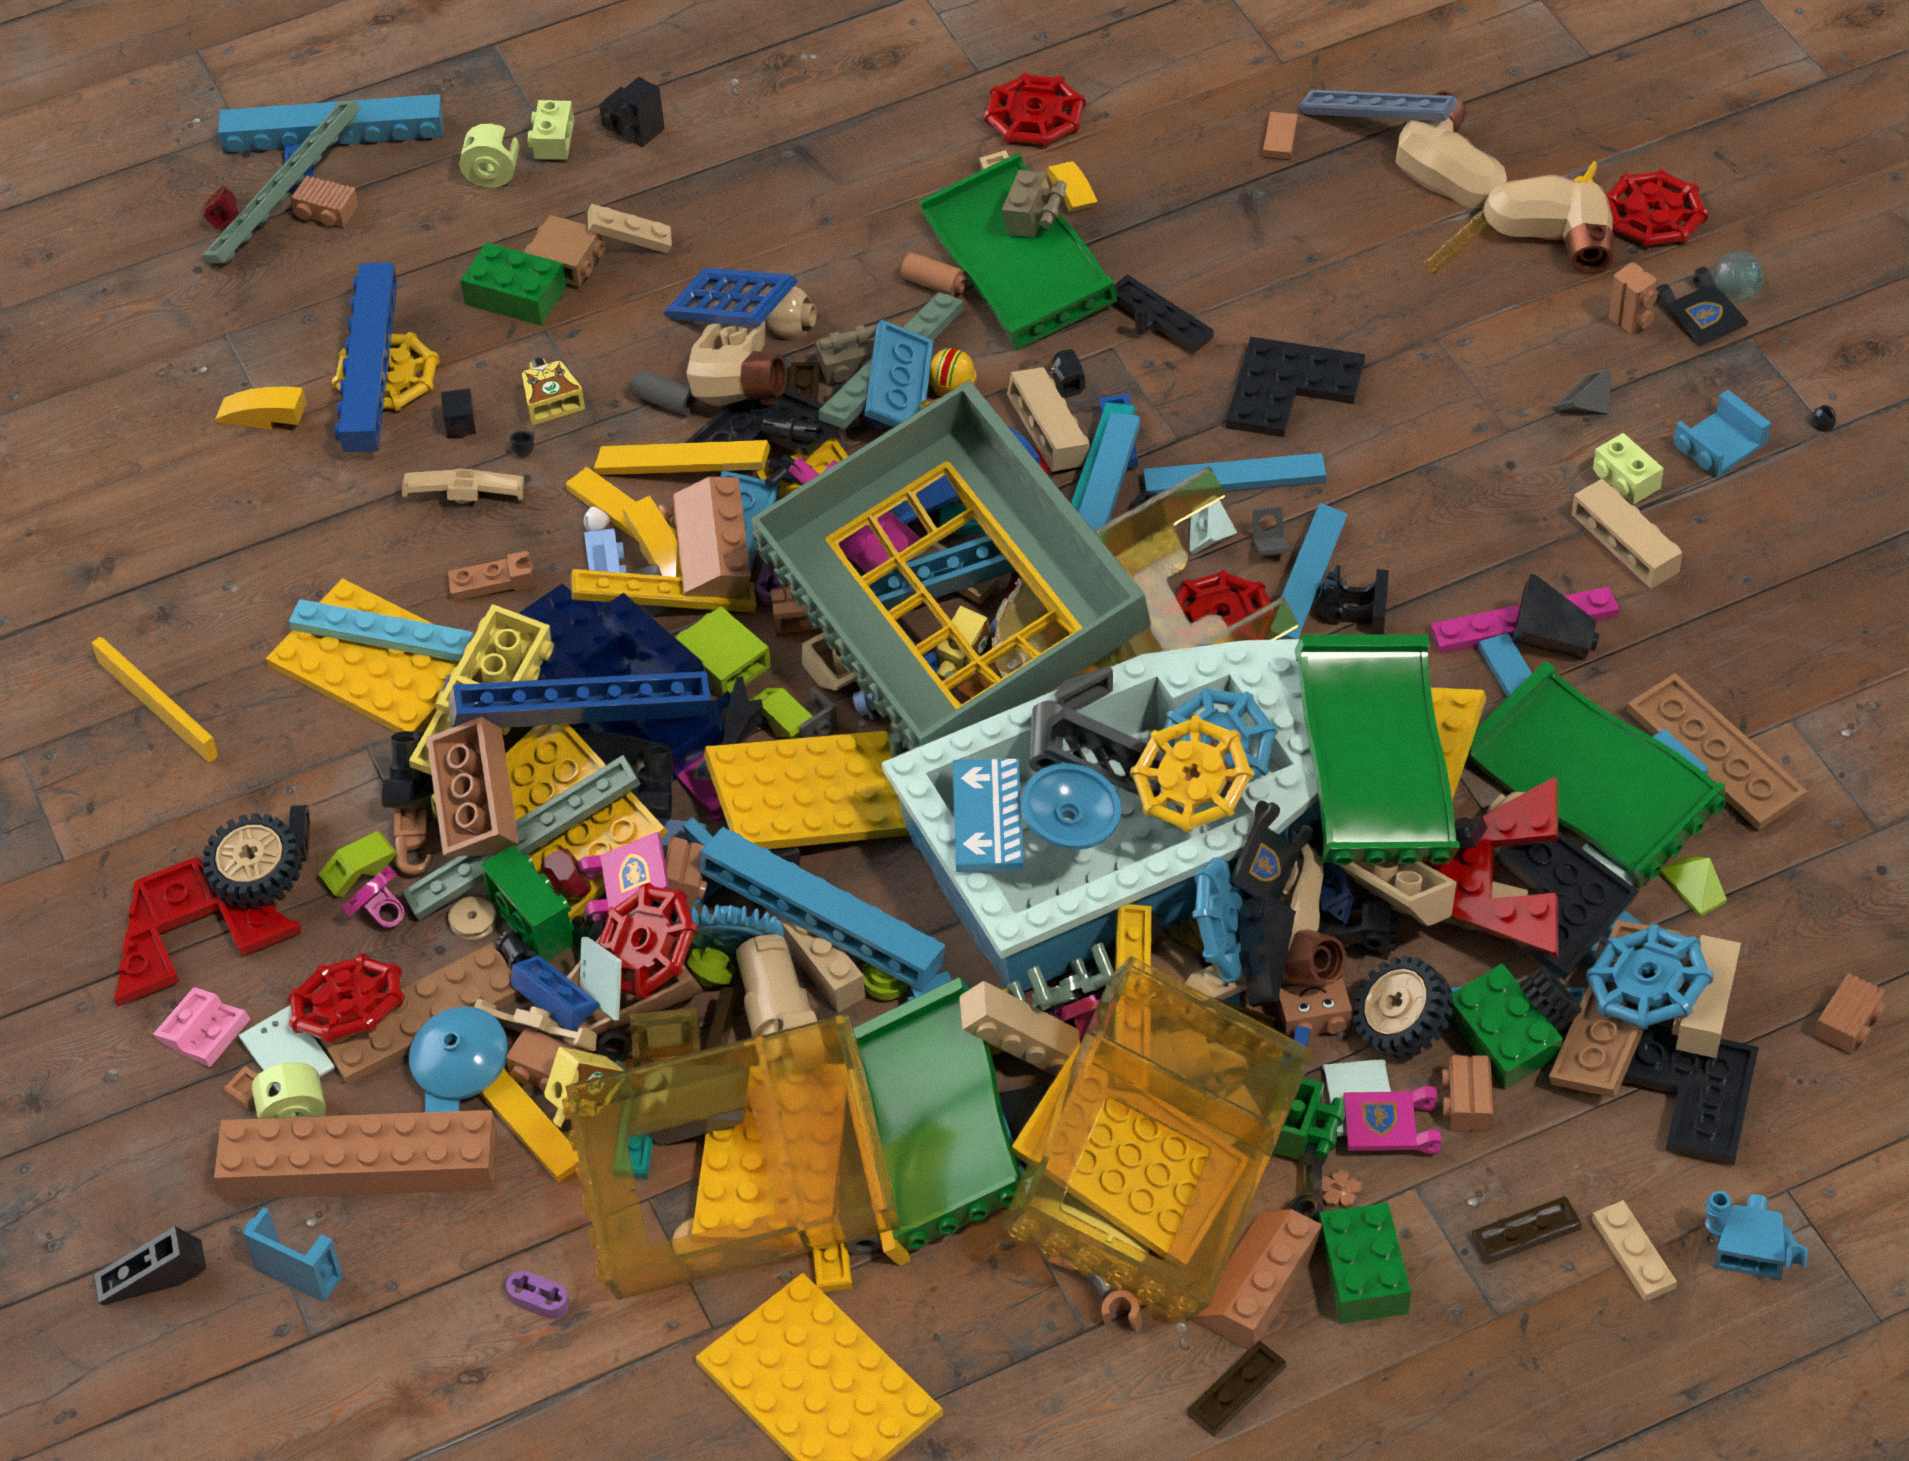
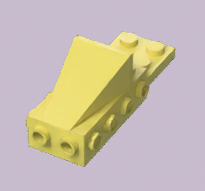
[409,604,554,775]

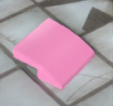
[153,987,251,1067]

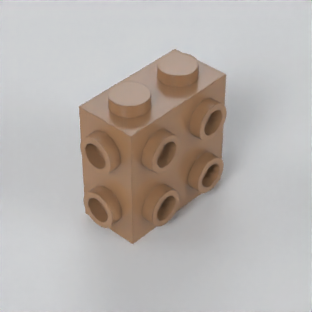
[524,215,605,287]

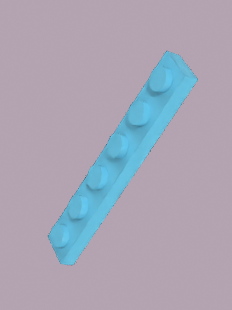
[288,599,474,662]

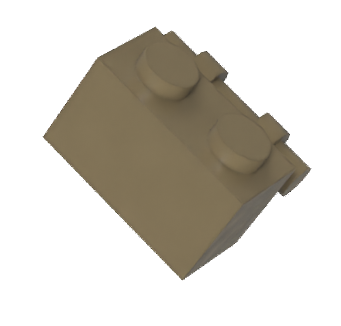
[1002,170,1067,237]
[816,325,876,386]

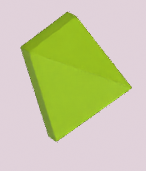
[1659,855,1727,917]

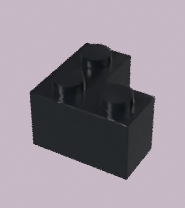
[599,77,665,147]

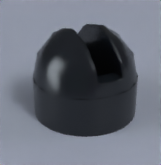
[1811,405,1837,432]
[510,431,534,457]

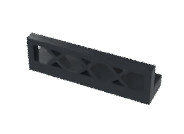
[1042,707,1165,797]

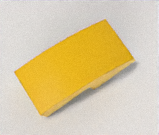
[1046,161,1098,213]

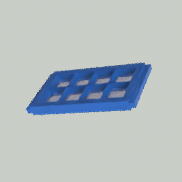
[664,268,798,327]

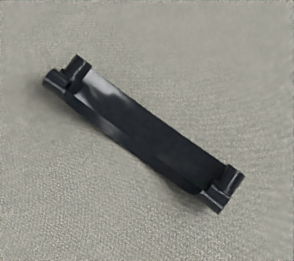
[382,726,673,821]

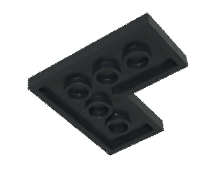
[1226,336,1366,437]
[685,389,840,472]
[1494,831,1640,980]
[1622,1024,1759,1165]

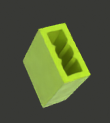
[673,606,771,700]

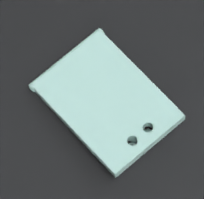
[580,937,622,1021]
[239,1005,336,1093]
[1322,1059,1391,1136]

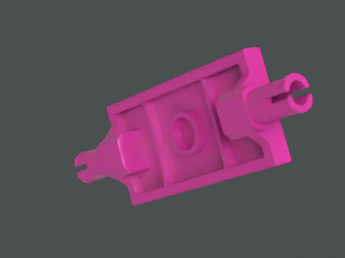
[788,457,921,573]

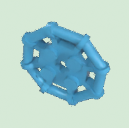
[1160,687,1278,797]
[1192,857,1245,983]
[1585,924,1714,1030]

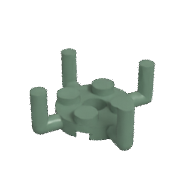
[1007,943,1115,1013]

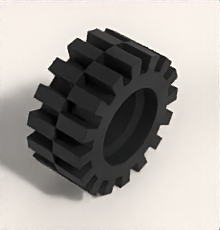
[1520,966,1582,1029]

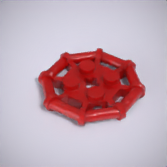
[983,72,1086,148]
[1606,169,1709,248]
[1163,569,1275,649]
[598,883,698,1000]
[287,953,405,1044]

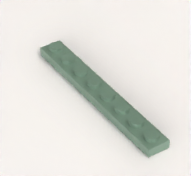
[202,100,361,264]
[819,292,964,429]
[403,755,641,920]

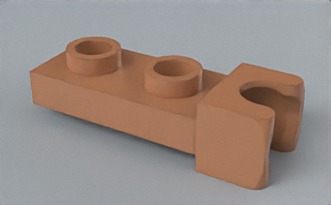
[448,551,536,601]

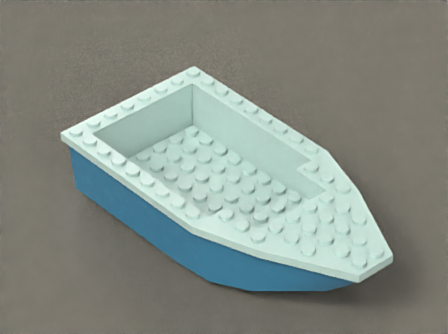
[882,639,1321,992]

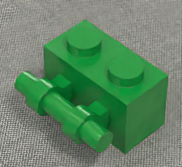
[1270,1075,1346,1160]

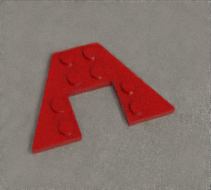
[1425,778,1558,958]
[114,856,302,1007]

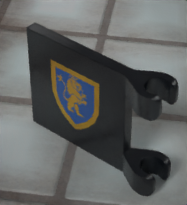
[1656,267,1748,347]
[1229,800,1313,900]

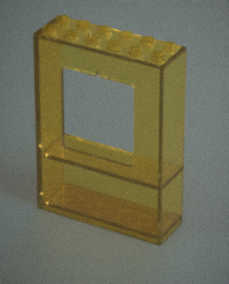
[1001,956,1314,1321]
[562,1013,902,1301]

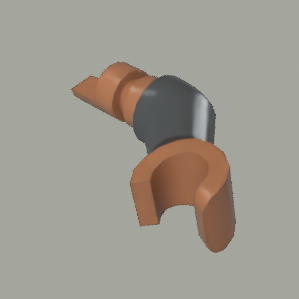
[1048,1244,1143,1331]

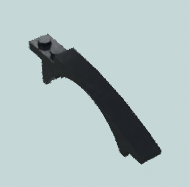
[723,676,800,906]

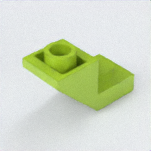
[749,688,813,739]
[319,831,397,897]

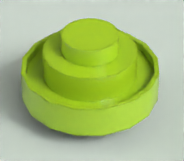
[687,947,736,987]
[862,963,910,1000]

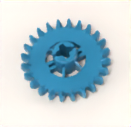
[675,904,784,954]

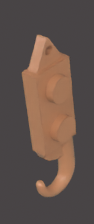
[394,808,433,875]

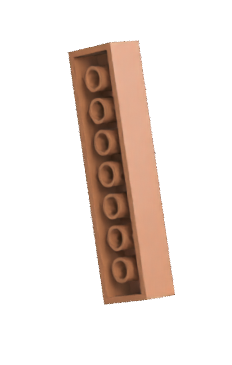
[214,1110,497,1200]

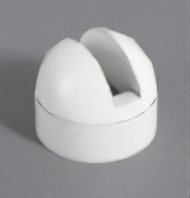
[583,507,610,531]

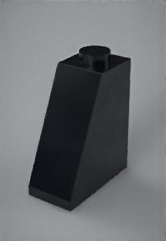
[1511,574,1599,660]

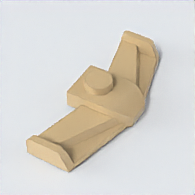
[402,469,524,504]
[474,999,597,1051]

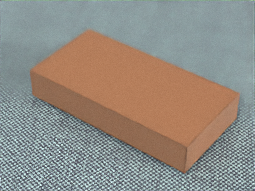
[1263,112,1298,160]

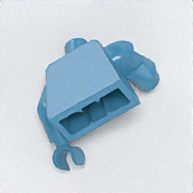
[1705,1191,1808,1280]

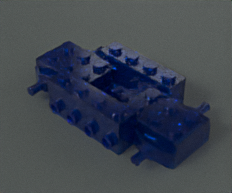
[518,583,731,782]

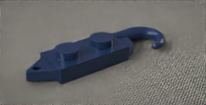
[1309,819,1357,924]

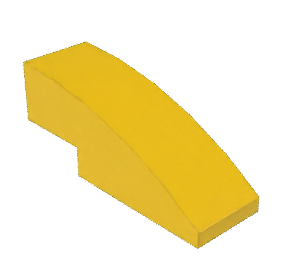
[215,386,307,430]
[623,495,682,577]

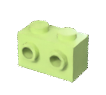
[528,100,574,160]
[1593,433,1664,505]

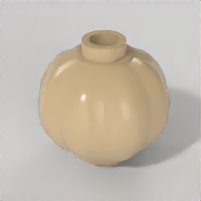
[764,286,817,340]

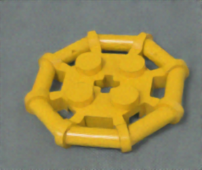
[332,332,440,412]
[1130,715,1254,832]

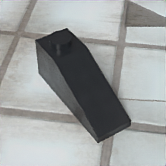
[1239,894,1296,1007]
[94,1226,207,1305]

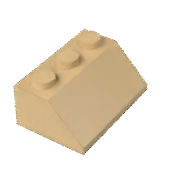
[802,620,915,691]
[1340,862,1457,926]

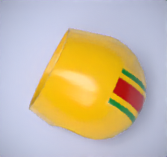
[929,348,977,397]

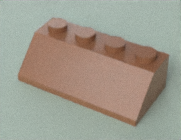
[673,477,751,598]
[427,716,519,857]
[1191,1209,1322,1350]

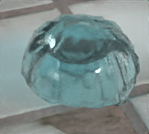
[1713,250,1765,301]

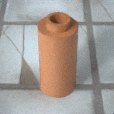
[901,252,967,297]

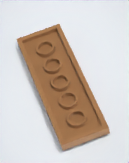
[1627,673,1808,831]
[1549,920,1681,1098]
[318,943,524,1085]

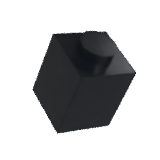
[441,388,476,438]

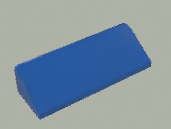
[511,955,599,1031]

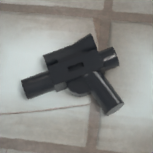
[765,454,813,488]
[572,916,606,961]

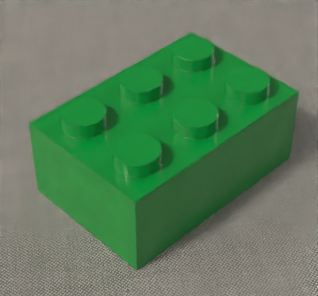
[460,242,567,326]
[481,845,575,962]
[1448,963,1563,1090]
[1319,1202,1411,1324]

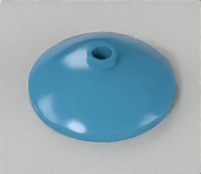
[1021,763,1121,850]
[409,1006,508,1100]

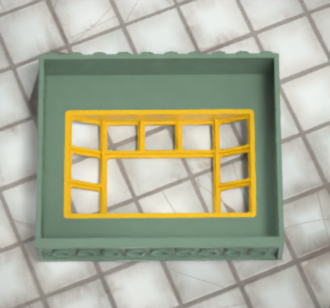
[751,380,1151,751]

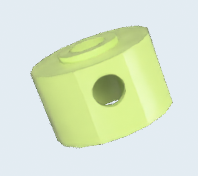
[459,124,520,188]
[252,1062,326,1119]

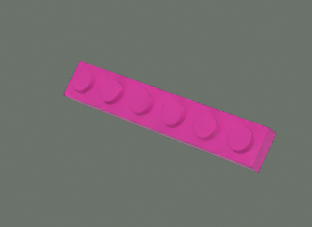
[1430,586,1619,654]

